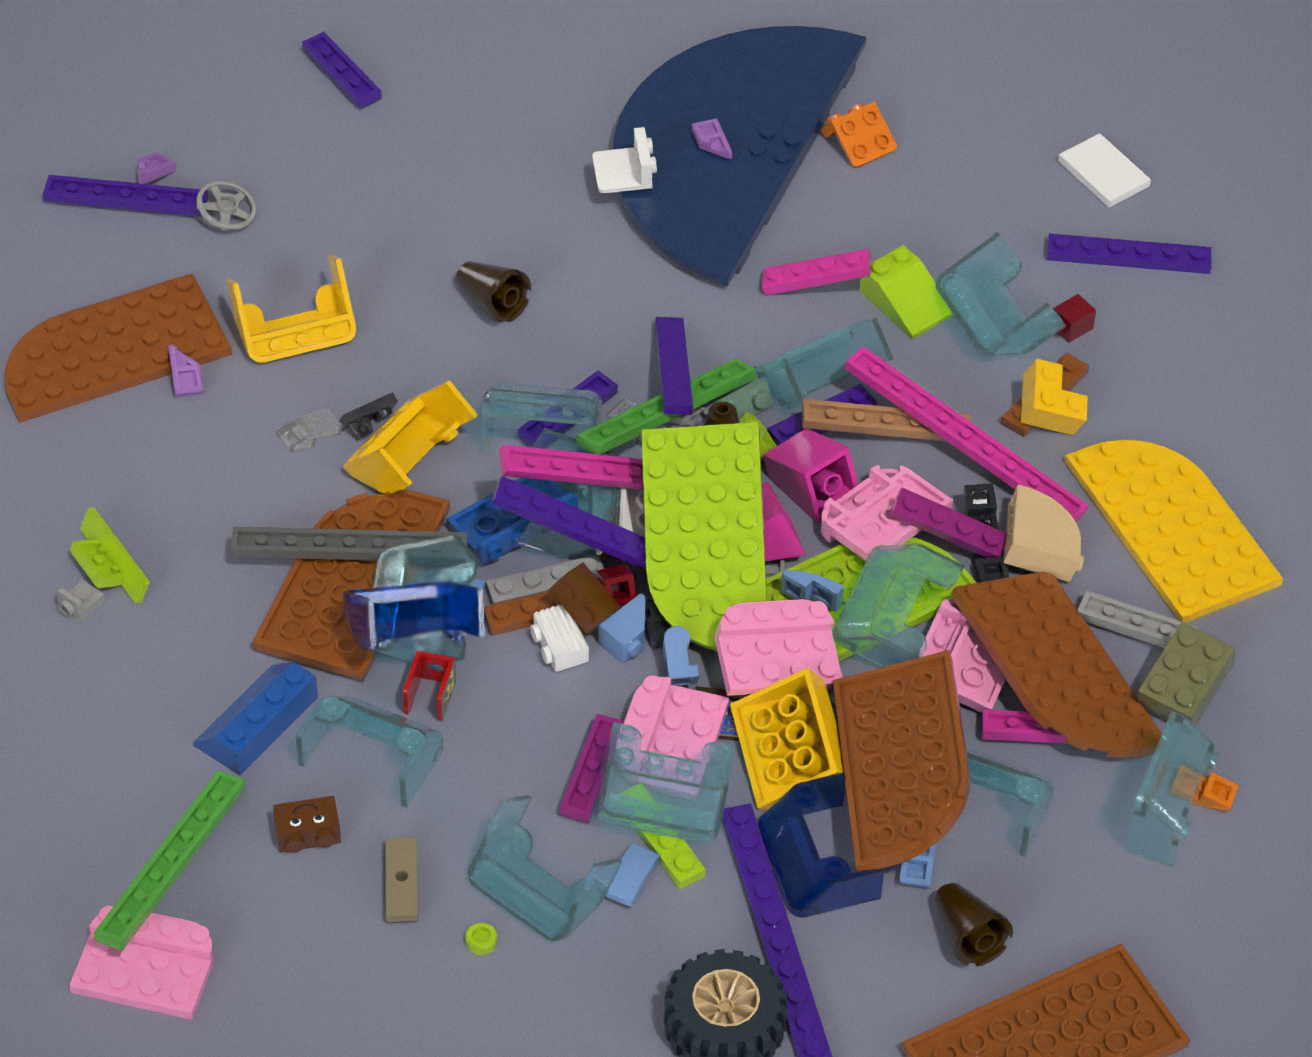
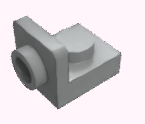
[56,580,105,622]

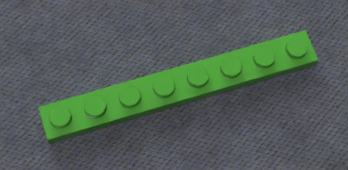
[576,358,756,455]
[94,770,245,951]

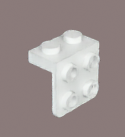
[592,127,657,193]

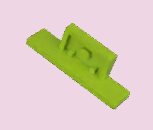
[69,507,150,604]

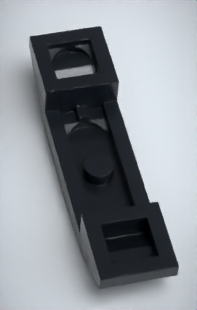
[964,483,1009,582]

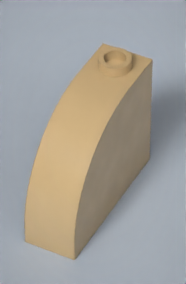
[1003,485,1084,582]

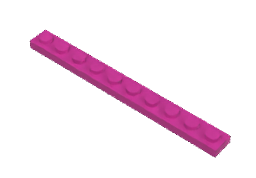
[844,346,1089,522]

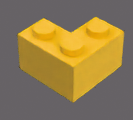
[1021,359,1088,435]

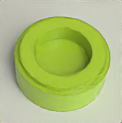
[466,923,497,955]

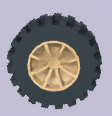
[664,949,787,1057]

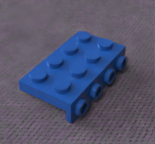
[446,478,578,565]

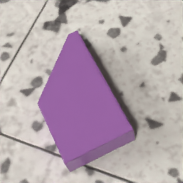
[692,118,732,159]
[137,152,176,185]
[168,345,204,397]

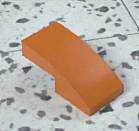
[1167,765,1239,811]

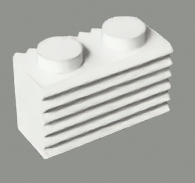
[530,604,589,672]

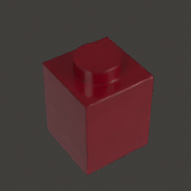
[1050,294,1096,343]
[596,564,636,605]

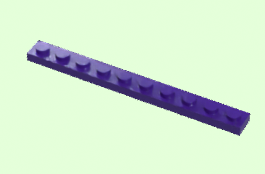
[721,803,833,1057]

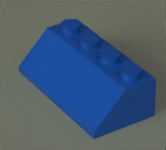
[193,661,318,775]

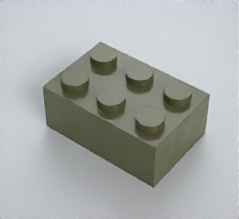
[1138,622,1235,734]

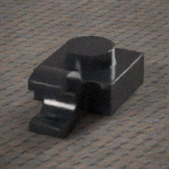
[645,599,671,649]

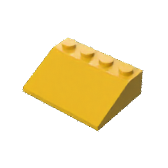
[730,667,846,810]

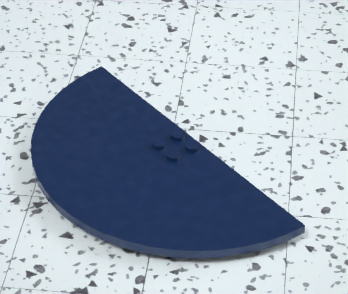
[613,26,867,286]

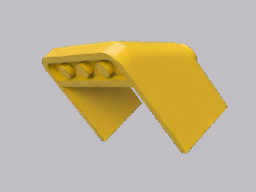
[226,255,356,363]
[343,380,478,494]

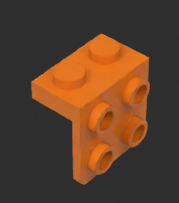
[821,101,897,168]

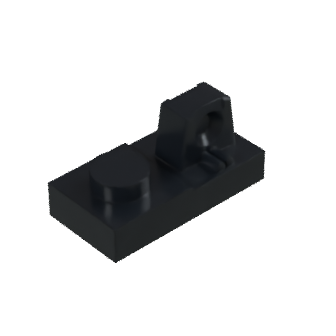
[338,392,398,441]

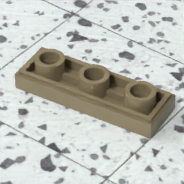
[386,837,418,922]

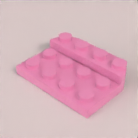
[820,465,953,566]
[715,599,843,696]
[916,599,1006,713]
[615,676,730,802]
[69,906,214,1020]

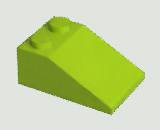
[859,245,954,339]

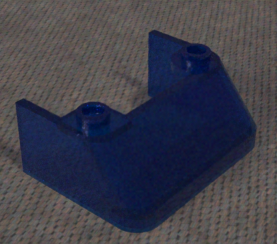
[343,581,485,650]
[758,772,884,918]

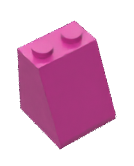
[763,428,858,522]
[762,481,805,561]

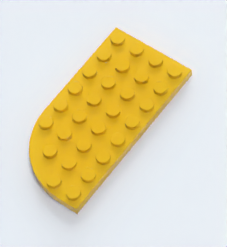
[1065,440,1283,623]

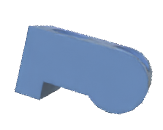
[663,626,699,686]

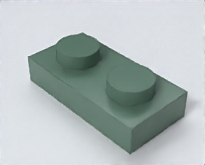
[716,378,773,419]

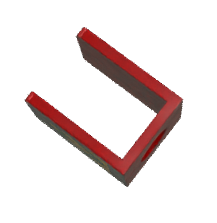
[403,650,456,721]

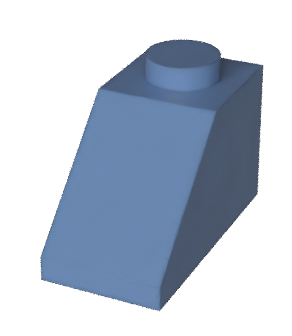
[598,593,645,664]

